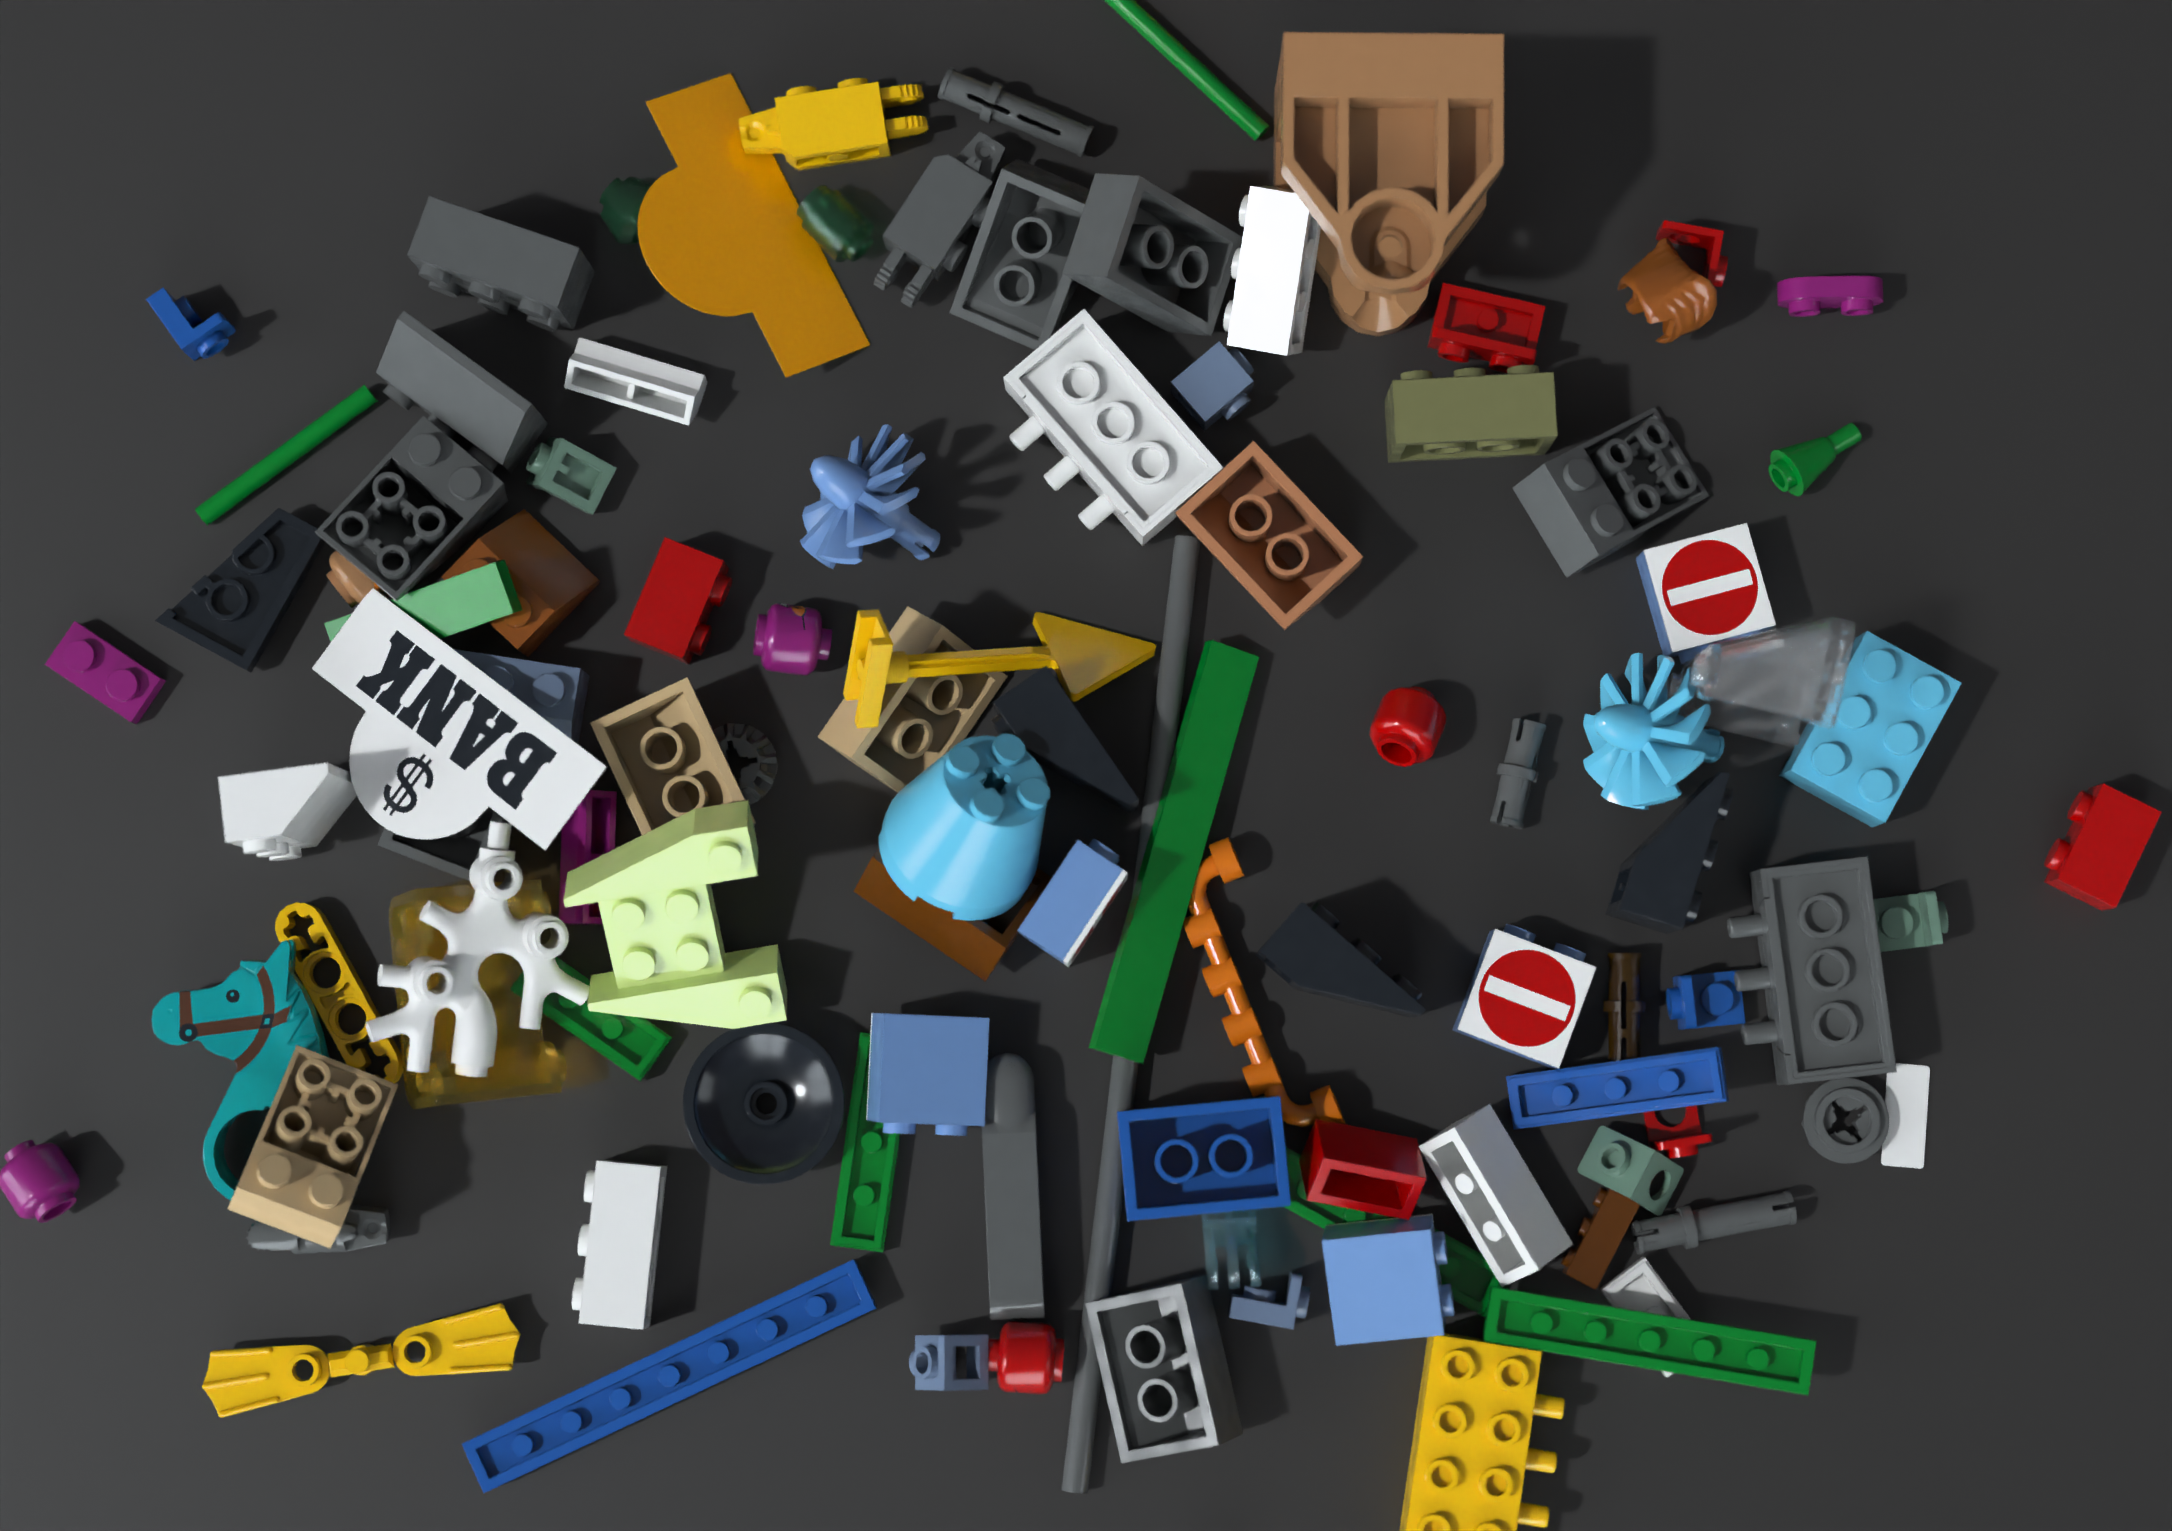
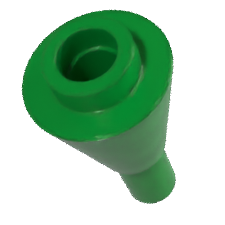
[1768,423,1862,496]

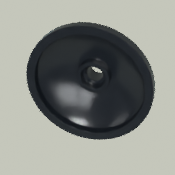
[683,1023,845,1185]

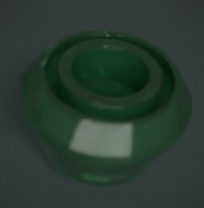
[599,176,653,245]

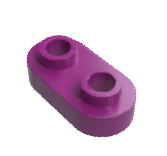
[1777,276,1884,317]

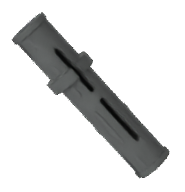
[937,67,1095,158]
[1630,1190,1797,1255]

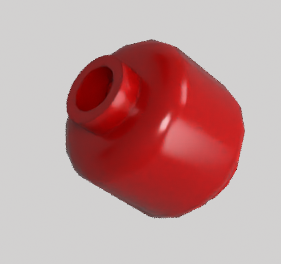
[1369,686,1447,767]
[988,1321,1065,1394]

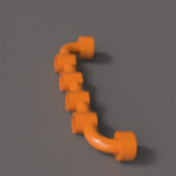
[1183,837,1346,1127]

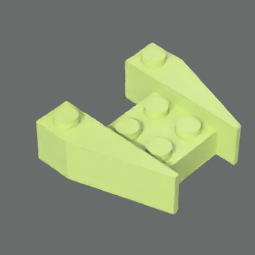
[564,800,787,1029]

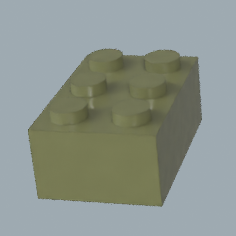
[1385,365,1558,463]

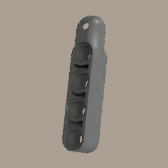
[982,1053,1045,1321]

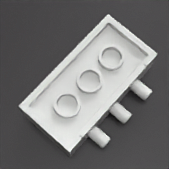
[1003,309,1224,546]

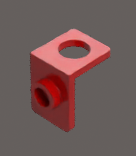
[1656,220,1728,288]
[1643,1105,1713,1159]

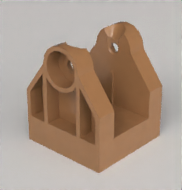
[1274,32,1504,336]

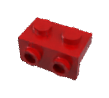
[1428,283,1546,374]

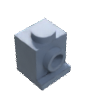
[909,1335,988,1391]

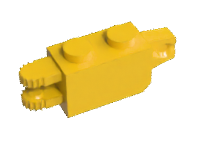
[739,78,928,170]

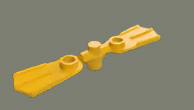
[202,1303,521,1418]

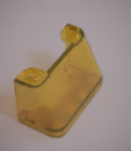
[389,879,567,1109]

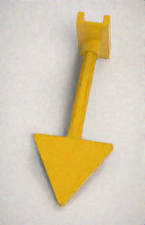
[843,609,1156,729]

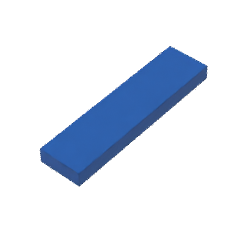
[1506,1047,1729,1130]

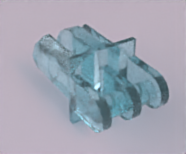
[1201,1209,1261,1291]

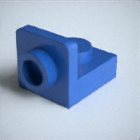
[146,287,236,361]
[1666,970,1746,1030]

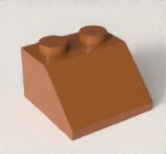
[442,509,601,657]

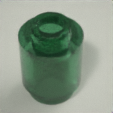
[797,185,874,263]

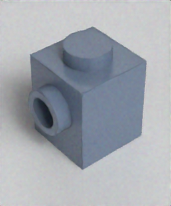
[1170,341,1254,431]

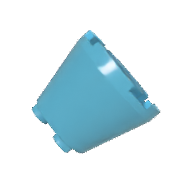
[879,733,1050,921]

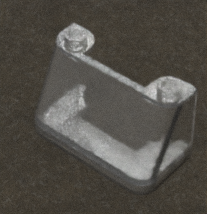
[1667,616,1855,747]

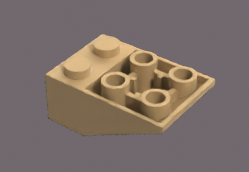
[228,1045,398,1248]

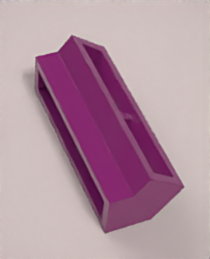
[559,790,617,925]

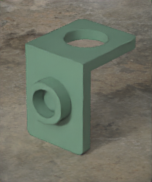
[1577,1126,1684,1216]

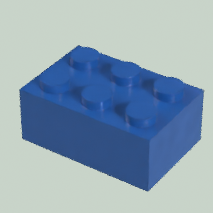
[1117,1096,1291,1221]

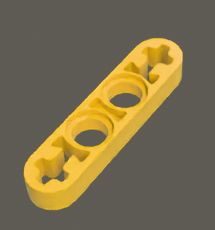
[275,902,404,1083]

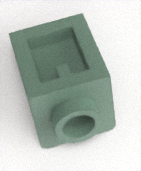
[526,437,617,515]
[1873,891,1949,952]

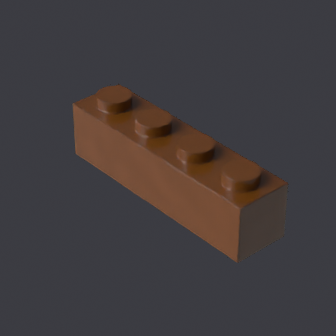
[1561,1176,1655,1290]

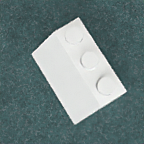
[218,763,357,861]

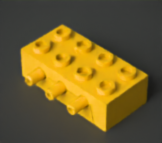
[1399,1333,1565,1531]

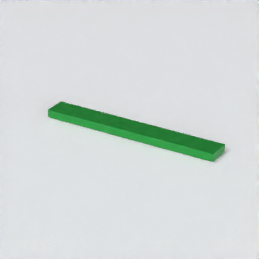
[1089,640,1259,1064]

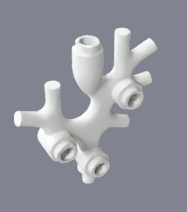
[366,821,589,1077]

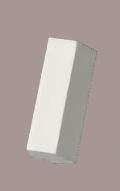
[564,337,708,426]

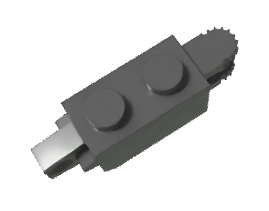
[873,132,1006,308]

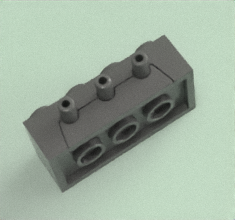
[1727,857,1897,1085]

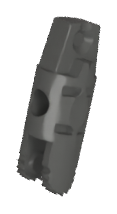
[246,1204,391,1254]

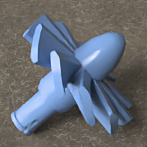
[800,424,940,569]

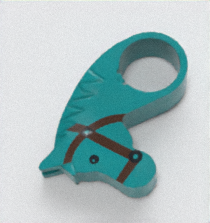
[151,939,330,1200]

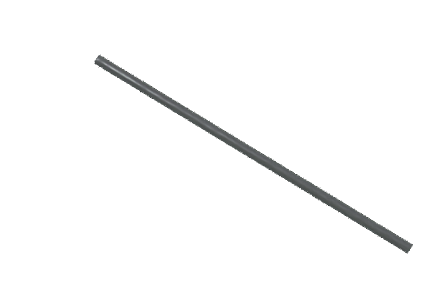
[1061,535,1201,1494]

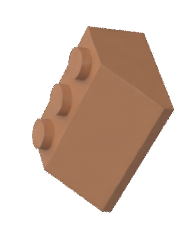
[1175,441,1363,630]

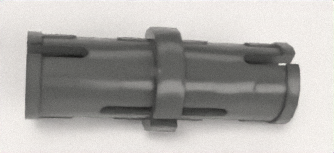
[1489,718,1546,829]

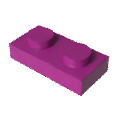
[44,621,166,725]

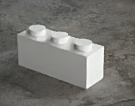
[1223,186,1321,356]
[1419,1104,1573,1287]
[572,1160,667,1330]

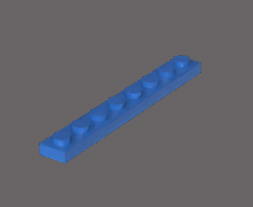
[462,1259,877,1493]

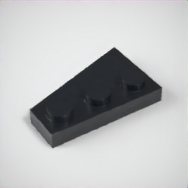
[155,508,325,673]

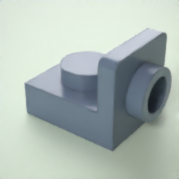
[1228,1271,1310,1329]

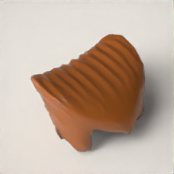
[1618,236,1717,344]

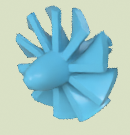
[1583,653,1725,810]

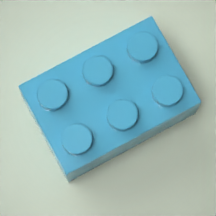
[1779,631,1962,827]

